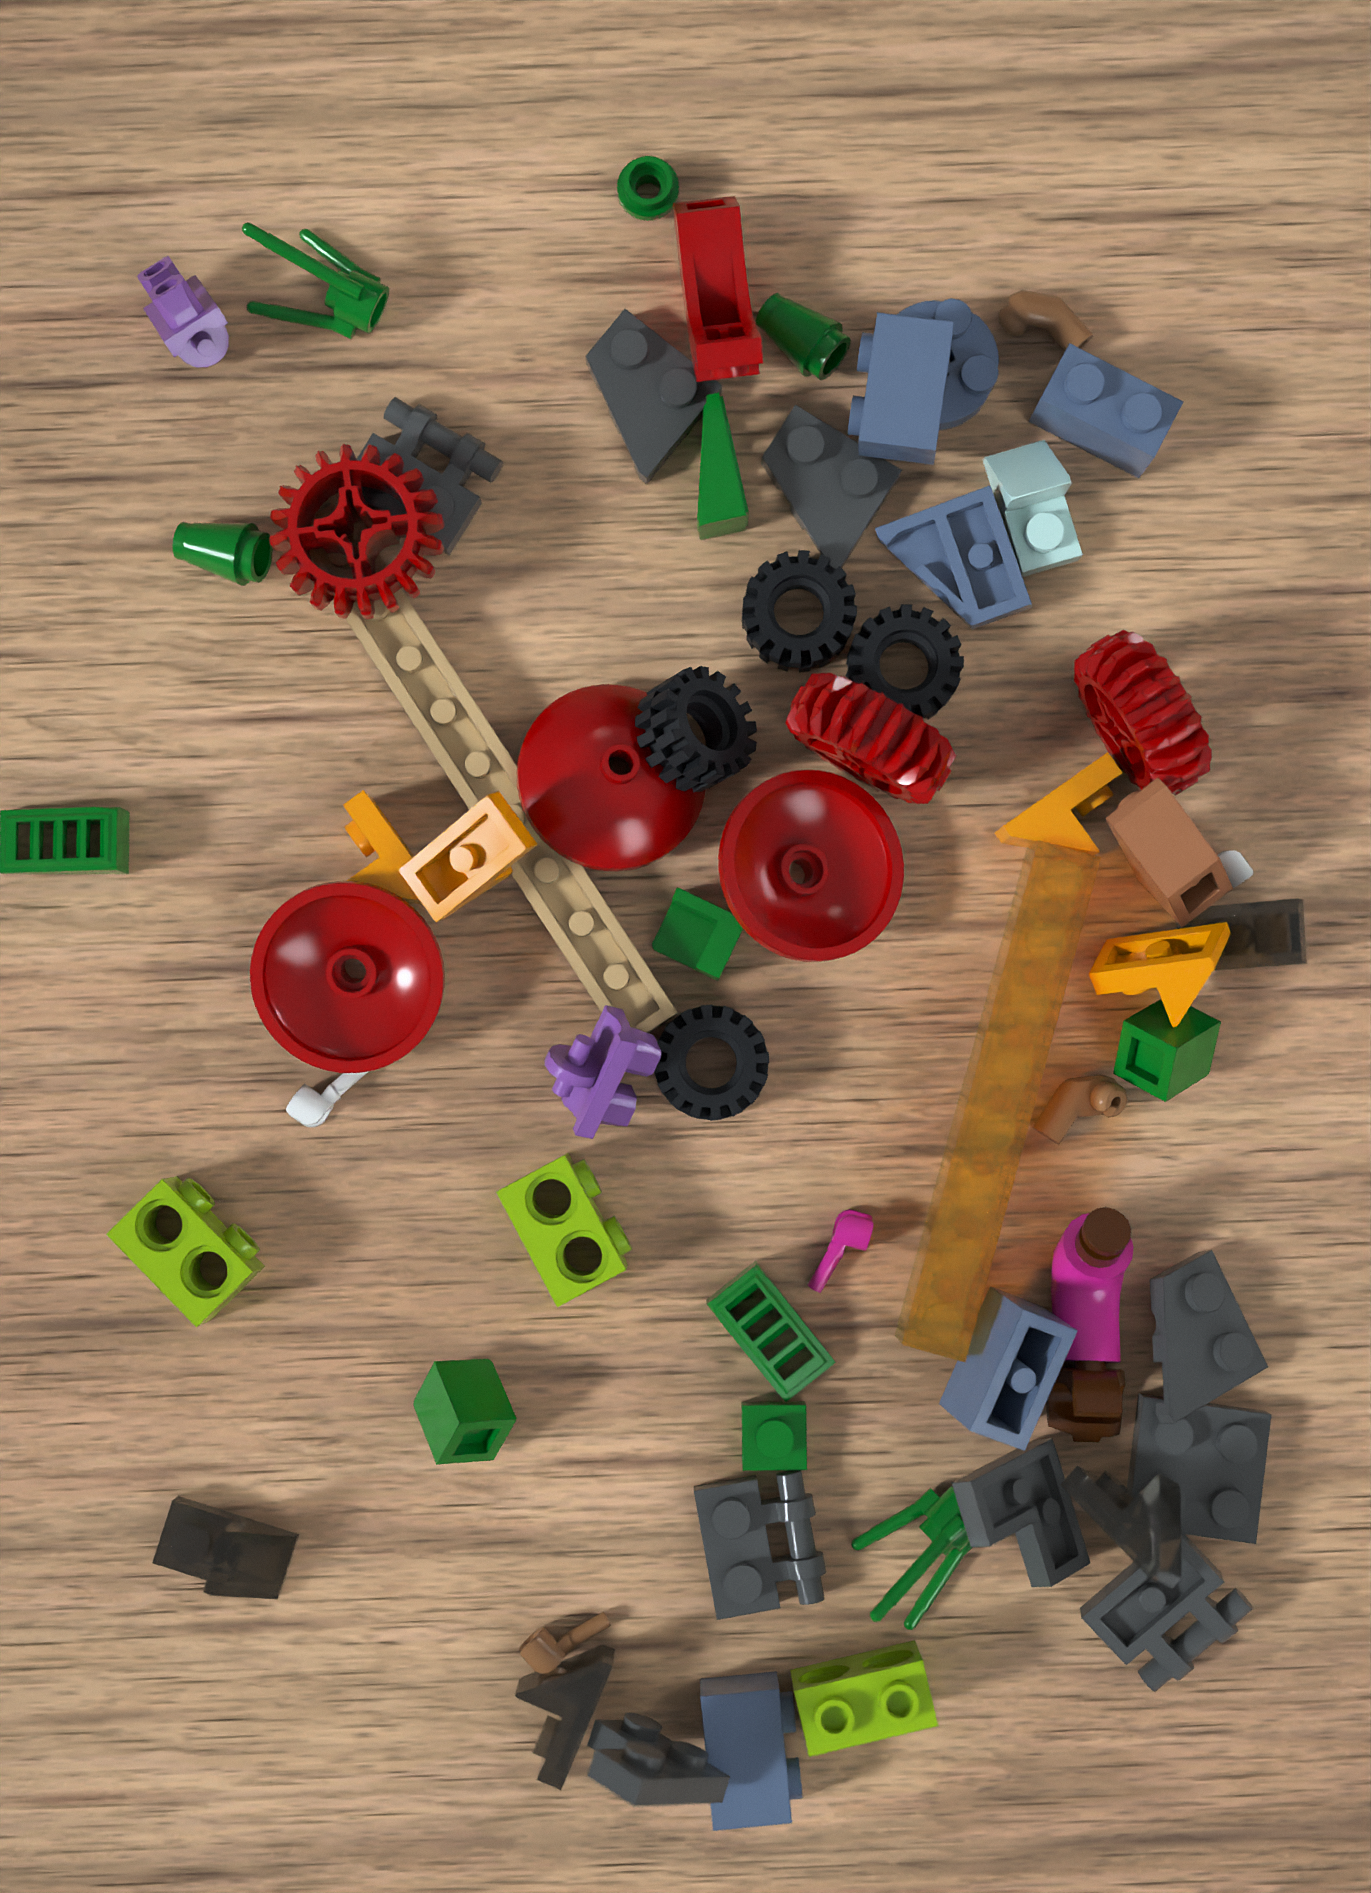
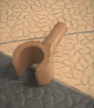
[519,1611,611,1674]

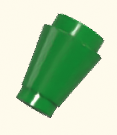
[756,293,851,380]
[172,522,273,586]

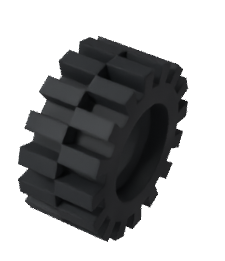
[741,550,857,673]
[846,604,964,719]
[635,666,757,793]
[654,1004,769,1121]

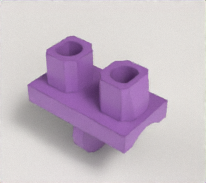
[137,256,229,368]
[544,1005,661,1139]

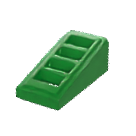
[697,392,749,540]
[0,807,130,874]
[706,1260,836,1402]

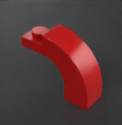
[673,196,763,382]

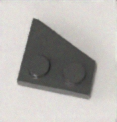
[586,309,722,484]
[761,405,902,570]
[1150,1250,1268,1424]

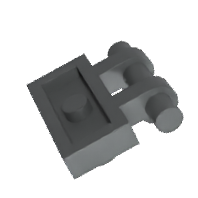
[357,397,503,556]
[694,1470,826,1620]
[1080,1525,1253,1692]

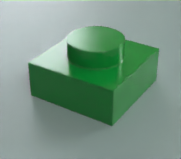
[741,1401,807,1471]

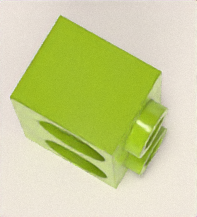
[496,1153,632,1307]
[106,1176,265,1328]
[790,1640,938,1757]

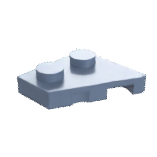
[875,485,1032,630]

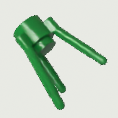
[242,222,389,339]
[851,1486,973,1630]

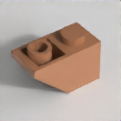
[1105,778,1233,928]

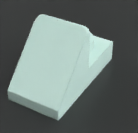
[983,440,1083,577]

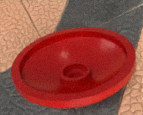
[516,684,705,871]
[718,770,904,962]
[250,881,445,1073]

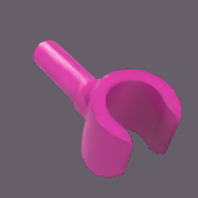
[807,1209,874,1293]

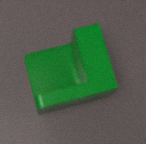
[652,887,743,981]
[1113,999,1221,1102]
[413,1359,517,1465]

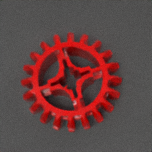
[269,443,445,619]
[1074,630,1212,795]
[785,673,957,804]

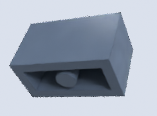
[848,312,954,465]
[1029,343,1183,478]
[939,1286,1078,1451]
[700,1671,803,1831]

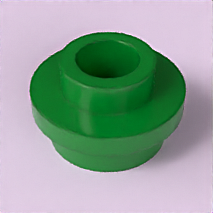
[617,156,679,221]

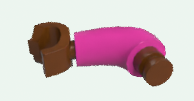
[1046,1207,1134,1442]

